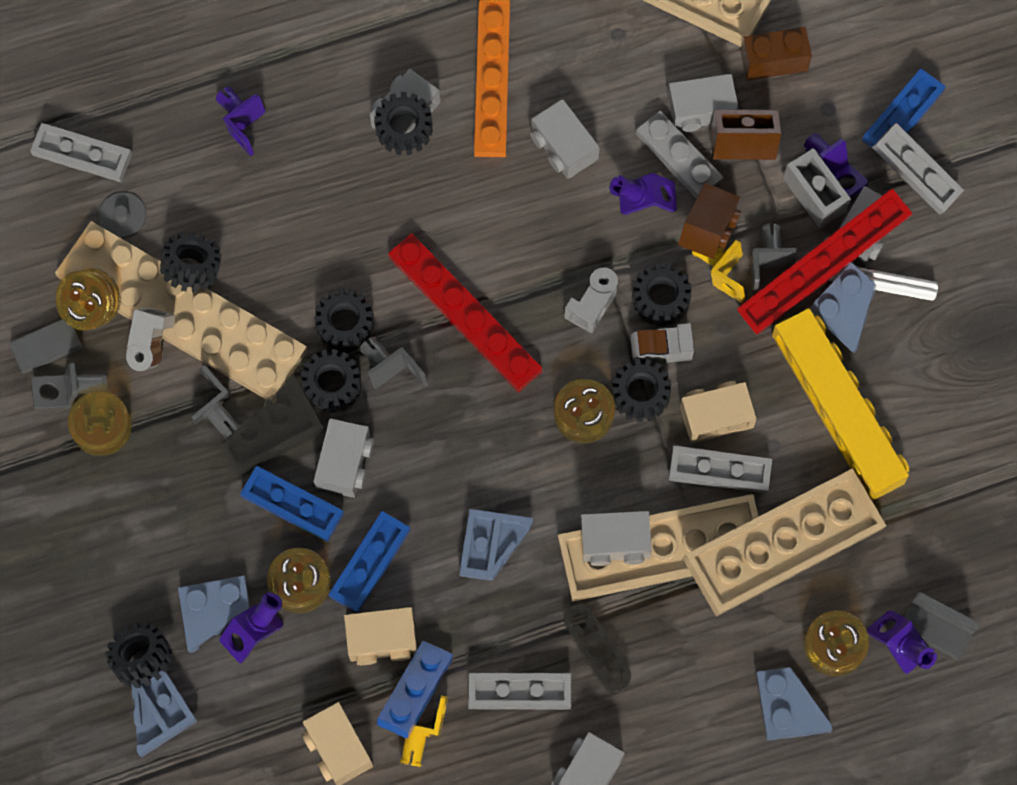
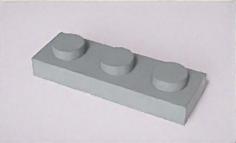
[636,111,723,199]
[30,123,133,182]
[872,123,964,215]
[669,446,772,494]
[469,673,571,710]

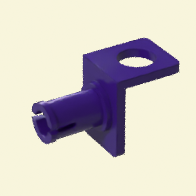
[216,87,265,156]
[804,133,868,198]
[609,173,677,215]
[219,592,284,663]
[866,610,937,674]

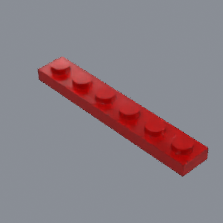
[737,188,913,335]
[388,233,542,393]

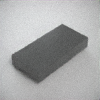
[9,317,83,374]

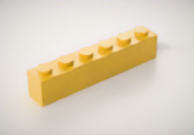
[772,308,909,501]

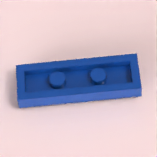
[862,68,946,150]
[240,466,344,542]
[328,511,411,614]
[377,641,453,739]

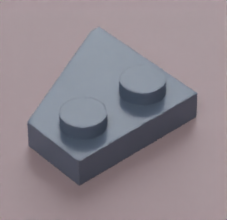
[810,262,877,353]
[459,509,533,581]
[178,576,250,653]
[755,667,832,741]
[131,671,197,758]

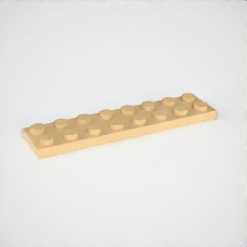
[55,221,308,403]

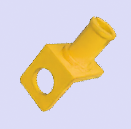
[692,240,745,303]
[399,696,448,767]

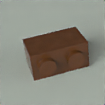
[740,27,812,81]
[710,110,781,160]
[678,183,742,259]

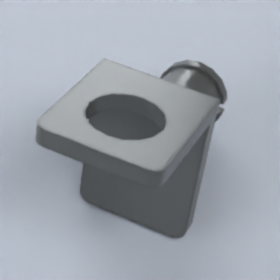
[751,224,797,296]
[360,336,428,389]
[31,363,107,409]
[191,364,242,440]

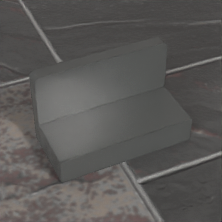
[904,592,979,661]

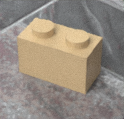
[680,381,756,444]
[344,607,417,665]
[301,702,373,785]

